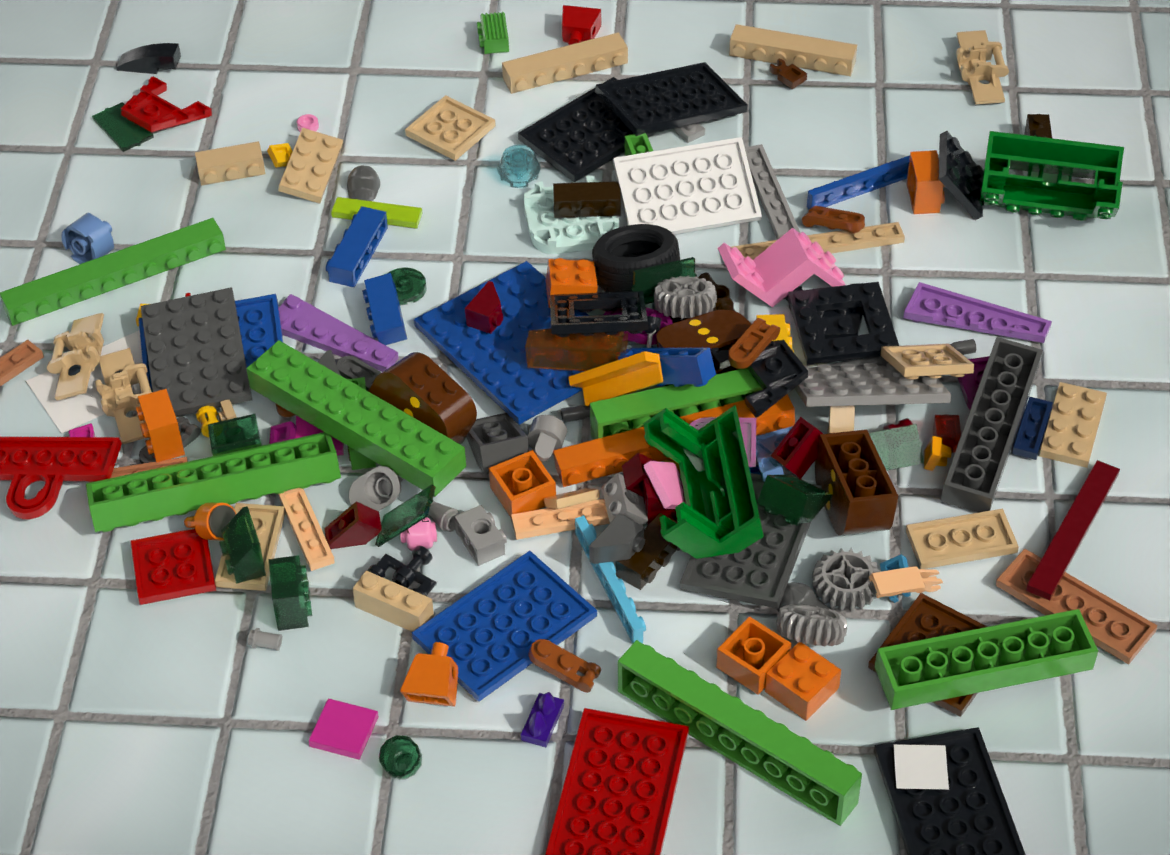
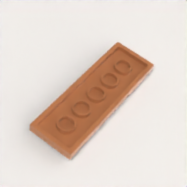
[996,549,1158,665]

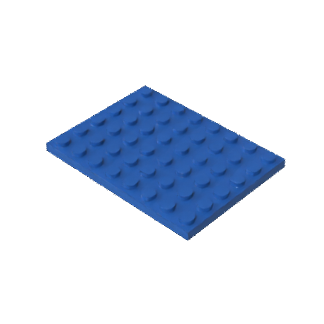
[414,261,629,425]

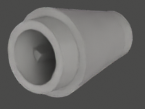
[425,501,459,532]

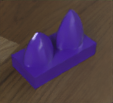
[521,692,564,748]

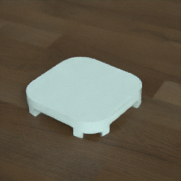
[524,176,619,254]

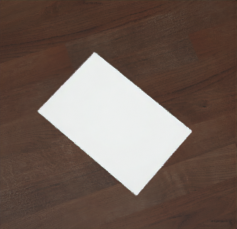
[26,330,143,434]

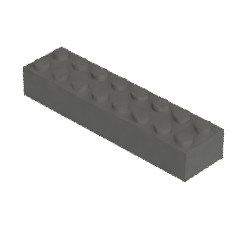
[941,337,1043,513]

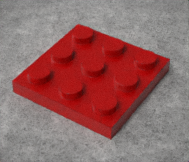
[131,529,216,605]

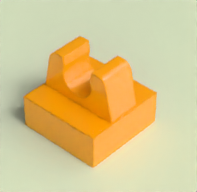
[924,436,952,471]

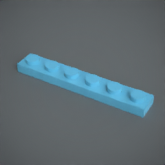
[575,516,646,643]

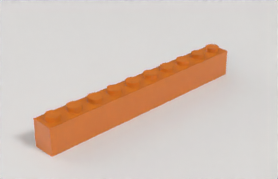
[553,394,795,487]

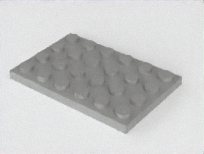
[794,363,951,407]

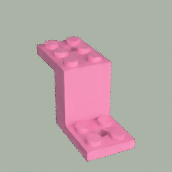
[718,228,845,308]

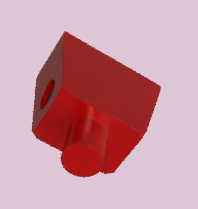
[562,5,602,45]

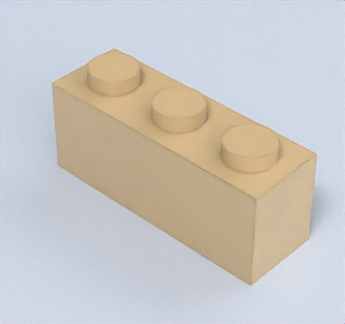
[195,141,265,186]
[353,571,434,632]

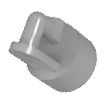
[527,415,567,462]

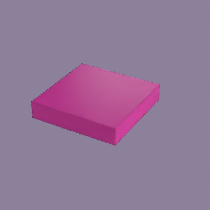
[309,698,379,760]

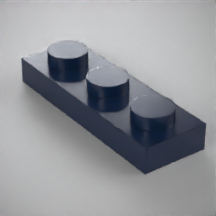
[1012,396,1053,460]

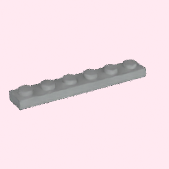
[744,144,800,240]

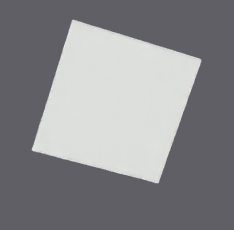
[894,744,949,790]

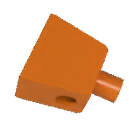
[400,642,458,707]

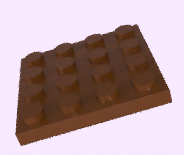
[868,593,987,717]

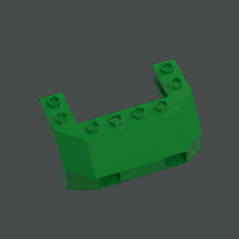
[980,131,1124,221]
[643,405,764,559]

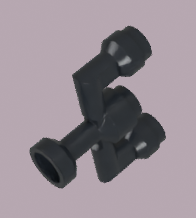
[367,546,437,596]

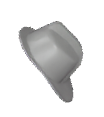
[349,466,403,511]

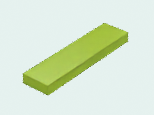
[331,197,423,228]

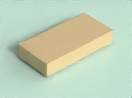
[544,488,600,509]

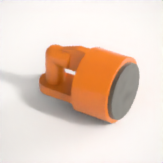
[184,502,238,540]

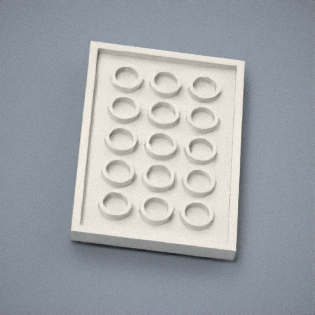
[613,137,762,234]

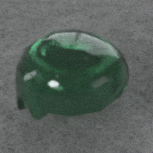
[379,735,422,780]

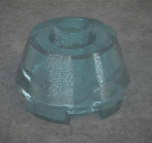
[497,145,541,188]

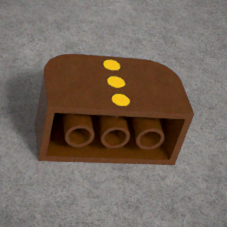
[657,310,752,386]
[368,352,477,444]
[815,430,899,536]

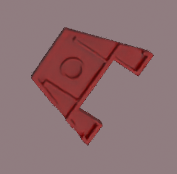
[121,76,212,133]

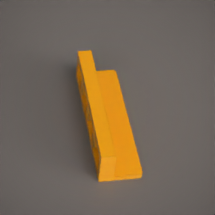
[569,351,663,406]

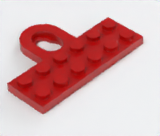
[0,437,122,519]

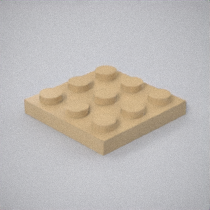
[405,95,496,161]
[881,344,974,379]

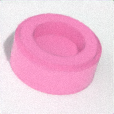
[297,114,319,132]

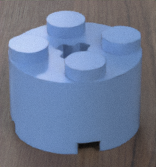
[61,213,114,264]

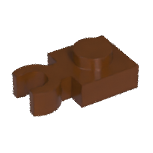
[770,59,807,89]

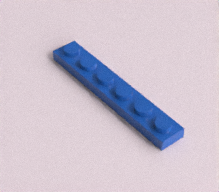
[807,155,910,210]

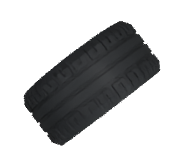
[592,224,681,297]

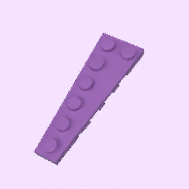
[903,282,1052,343]
[279,294,399,372]

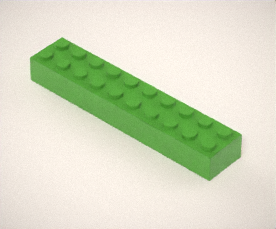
[246,340,466,497]
[86,432,341,532]
[618,640,862,826]

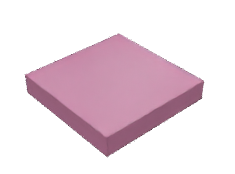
[643,461,686,509]

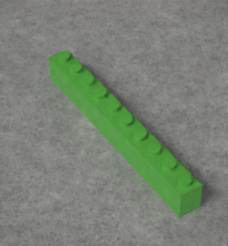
[0,218,226,326]

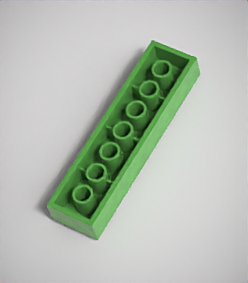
[590,368,763,440]
[875,609,1098,710]

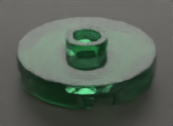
[387,267,427,305]

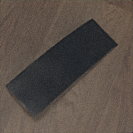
[116,43,181,74]

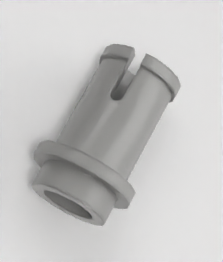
[248,628,282,651]

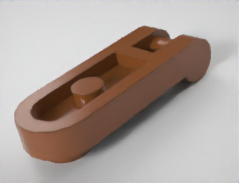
[802,206,865,233]
[729,318,780,369]
[528,639,601,693]

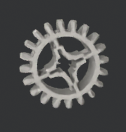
[654,275,717,319]
[812,548,880,612]
[776,604,847,647]

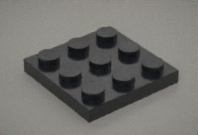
[939,131,984,220]

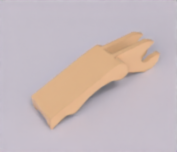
[869,566,943,598]

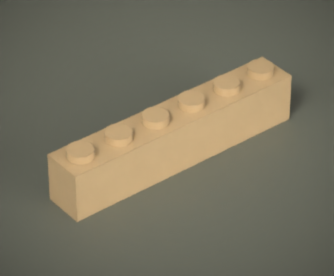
[729,24,857,76]
[502,32,628,94]

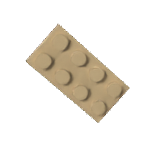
[278,128,344,203]
[1039,382,1107,468]
[215,503,285,591]
[906,509,1019,569]

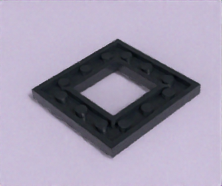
[788,282,899,365]
[550,291,648,337]

